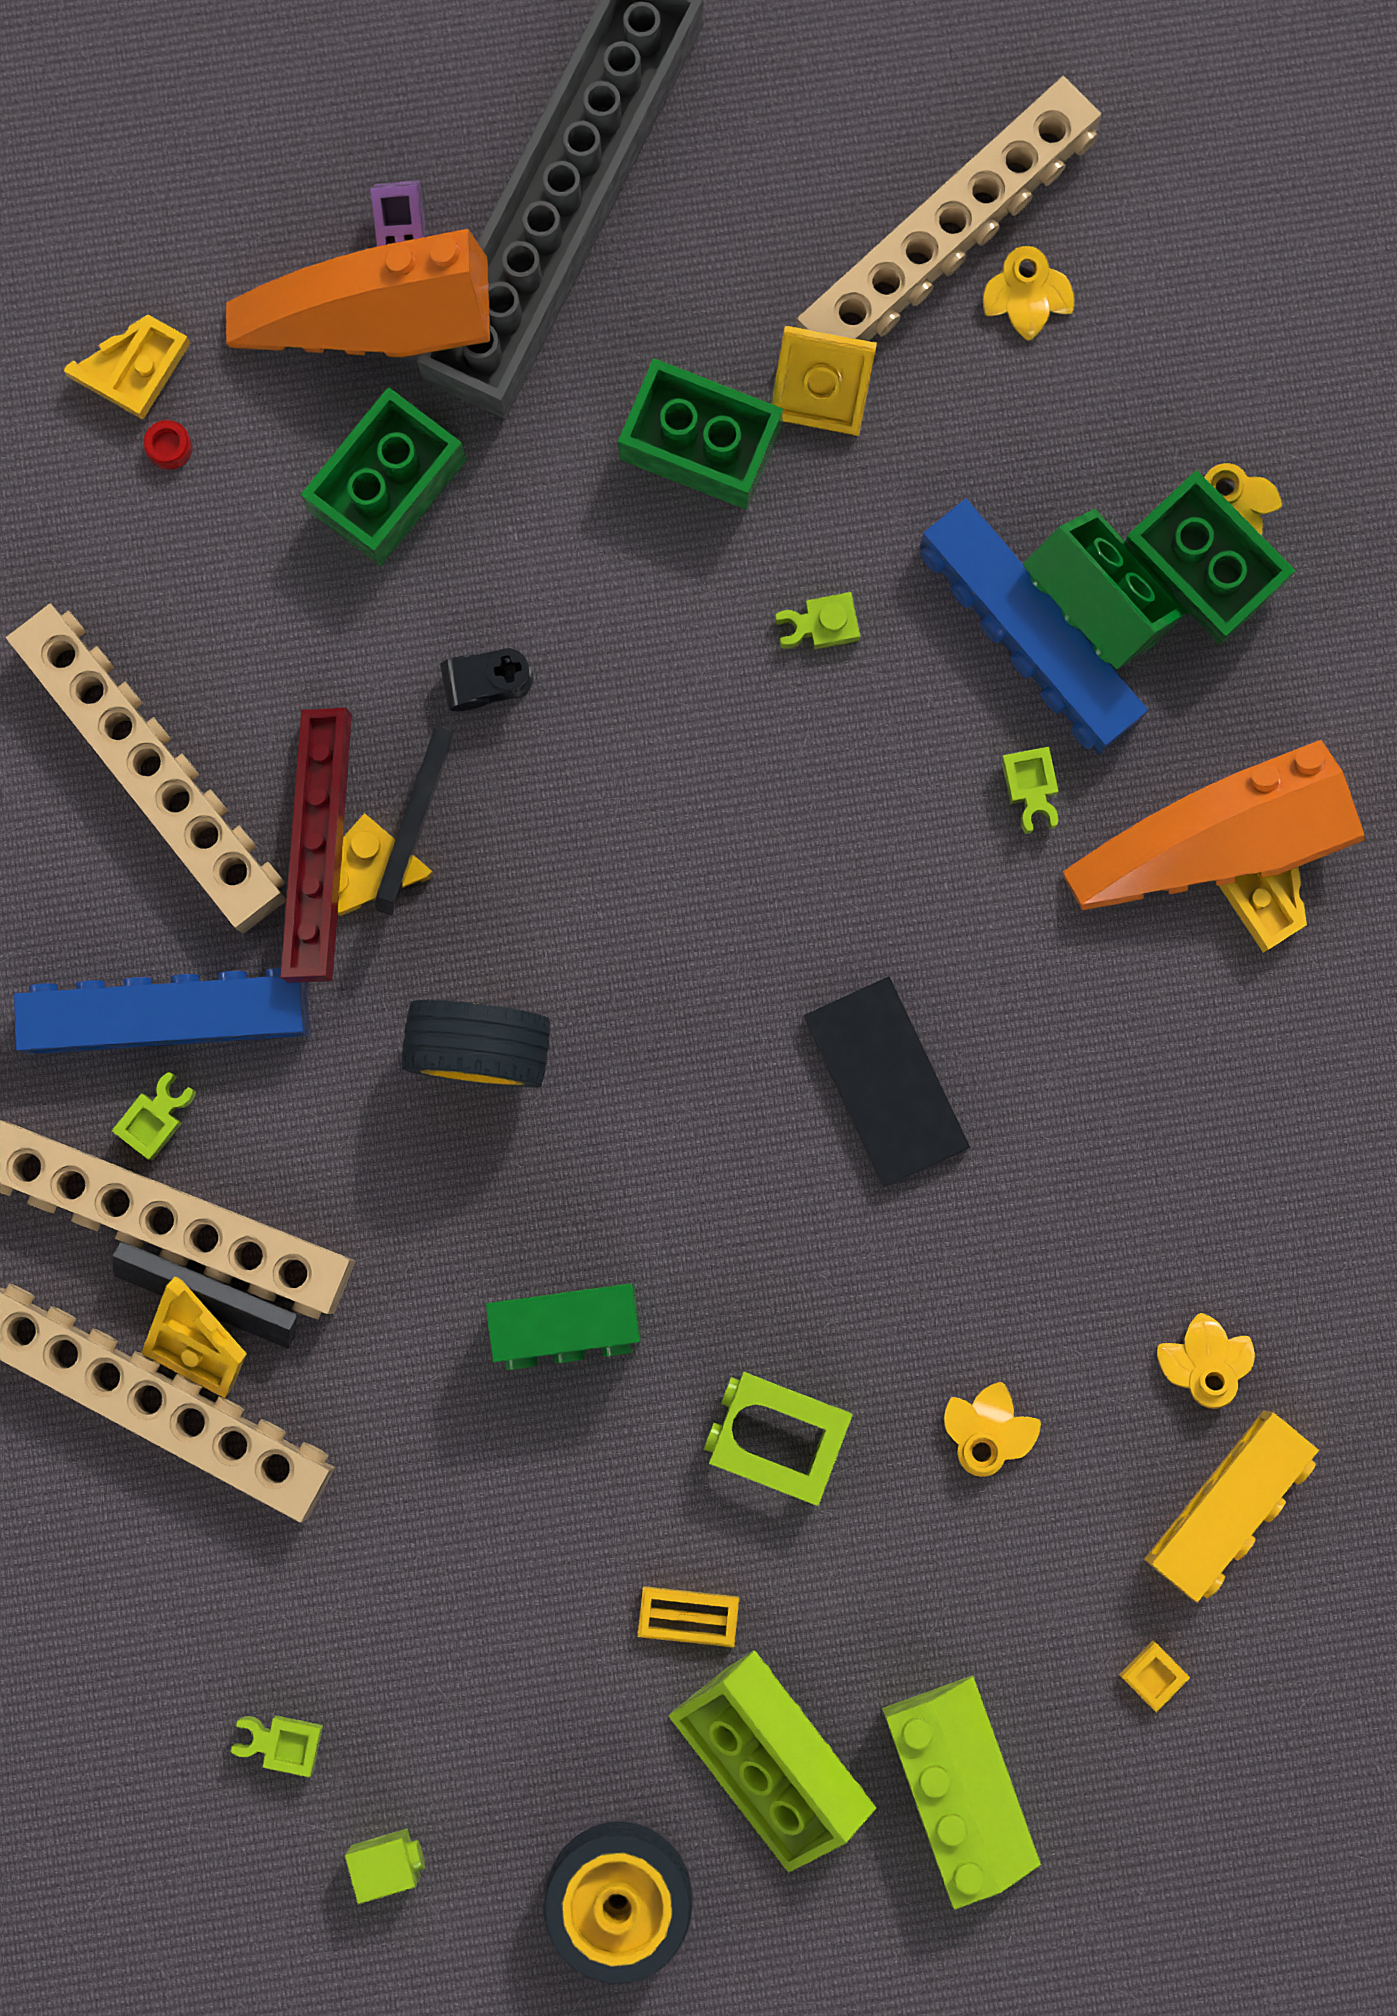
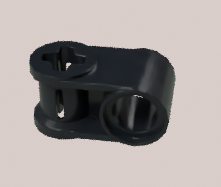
[440,648,533,712]

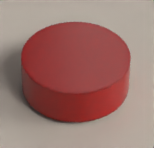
[143,420,193,470]

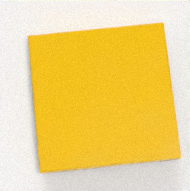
[771,326,877,436]

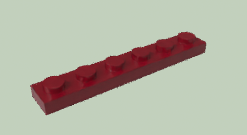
[281,707,352,983]

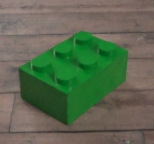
[618,358,783,510]
[300,387,467,566]
[1125,470,1296,645]
[1022,509,1188,670]
[485,1283,642,1370]

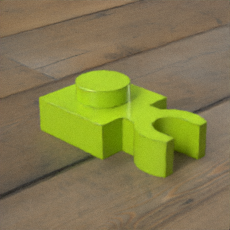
[775,592,860,650]
[1001,746,1059,834]
[112,1072,196,1161]
[231,1715,323,1777]

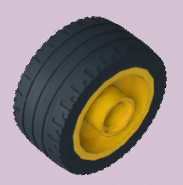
[402,1000,550,1088]
[543,1821,692,1984]

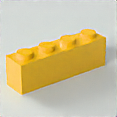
[1144,1410,1319,1603]

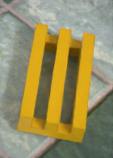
[638,1586,739,1648]

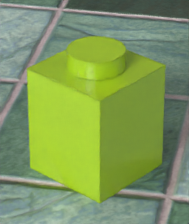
[345,1828,425,1904]

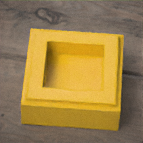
[1119,1640,1190,1713]

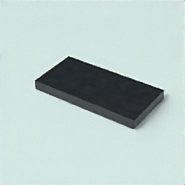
[803,976,970,1188]

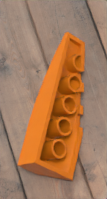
[226,229,490,358]
[1063,740,1365,910]

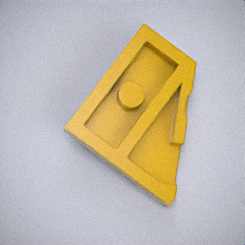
[338,813,434,916]

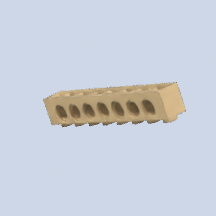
[796,76,1101,341]
[5,603,287,934]
[0,1120,356,1319]
[0,1283,336,1523]

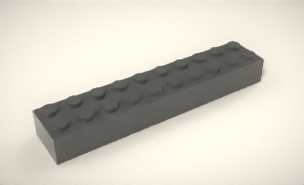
[417,0,703,419]

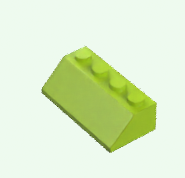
[668,1650,876,1873]
[882,1675,1041,1910]

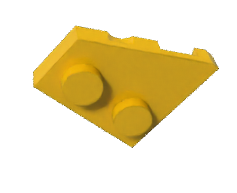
[64,315,191,420]
[1219,867,1307,953]
[141,1276,247,1398]

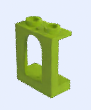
[703,1371,853,1506]

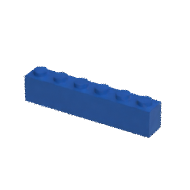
[920,498,1148,755]
[14,968,310,1055]

